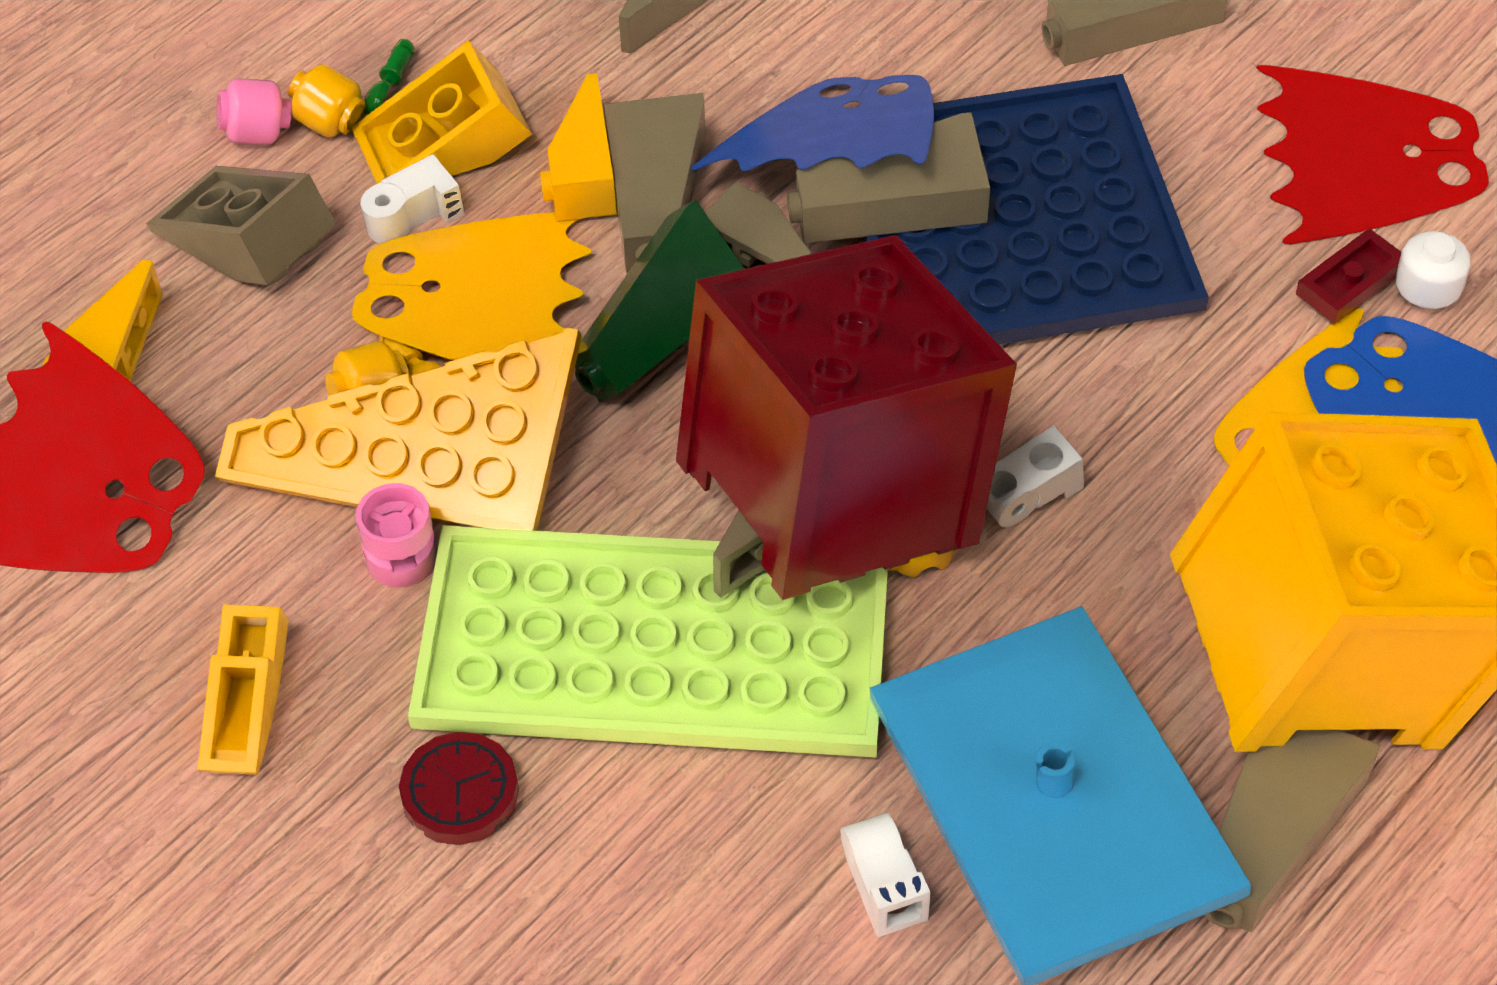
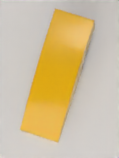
[197,604,289,775]

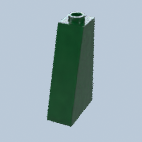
[575,199,744,402]

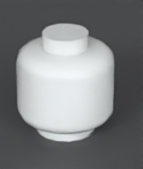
[1396,231,1471,309]

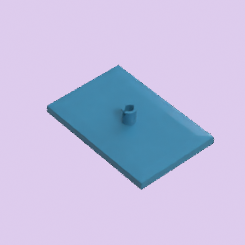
[870,606,1251,985]

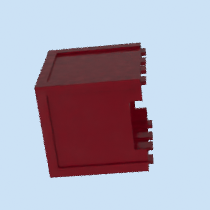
[676,235,1017,600]

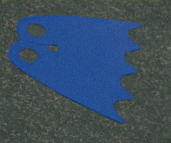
[691,75,934,171]
[1304,316,1497,464]

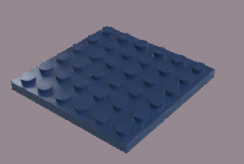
[863,74,1209,344]

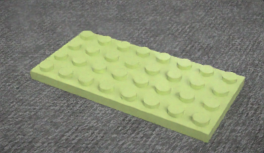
[408,525,888,758]

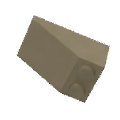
[146,165,336,285]

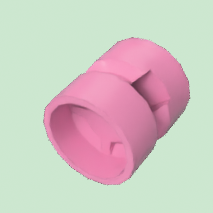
[356,483,437,587]

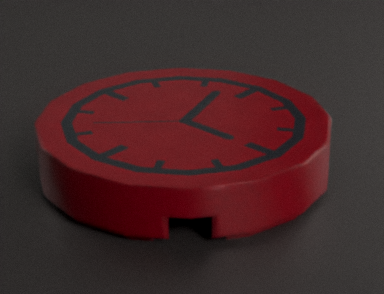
[399,732,519,845]

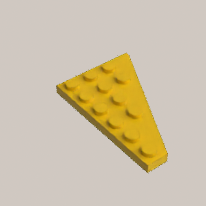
[215,328,582,531]

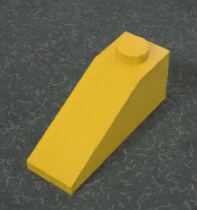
[540,73,617,221]
[43,260,163,381]

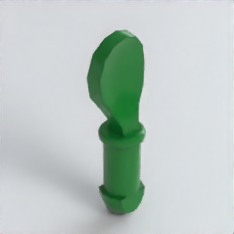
[364,39,415,115]

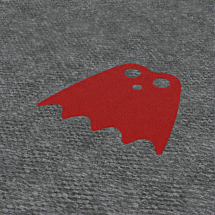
[1256,65,1489,244]
[0,322,205,573]

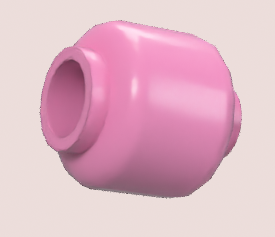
[217,78,291,145]

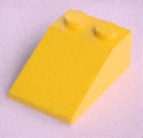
[351,40,532,184]

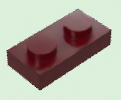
[1296,228,1402,324]

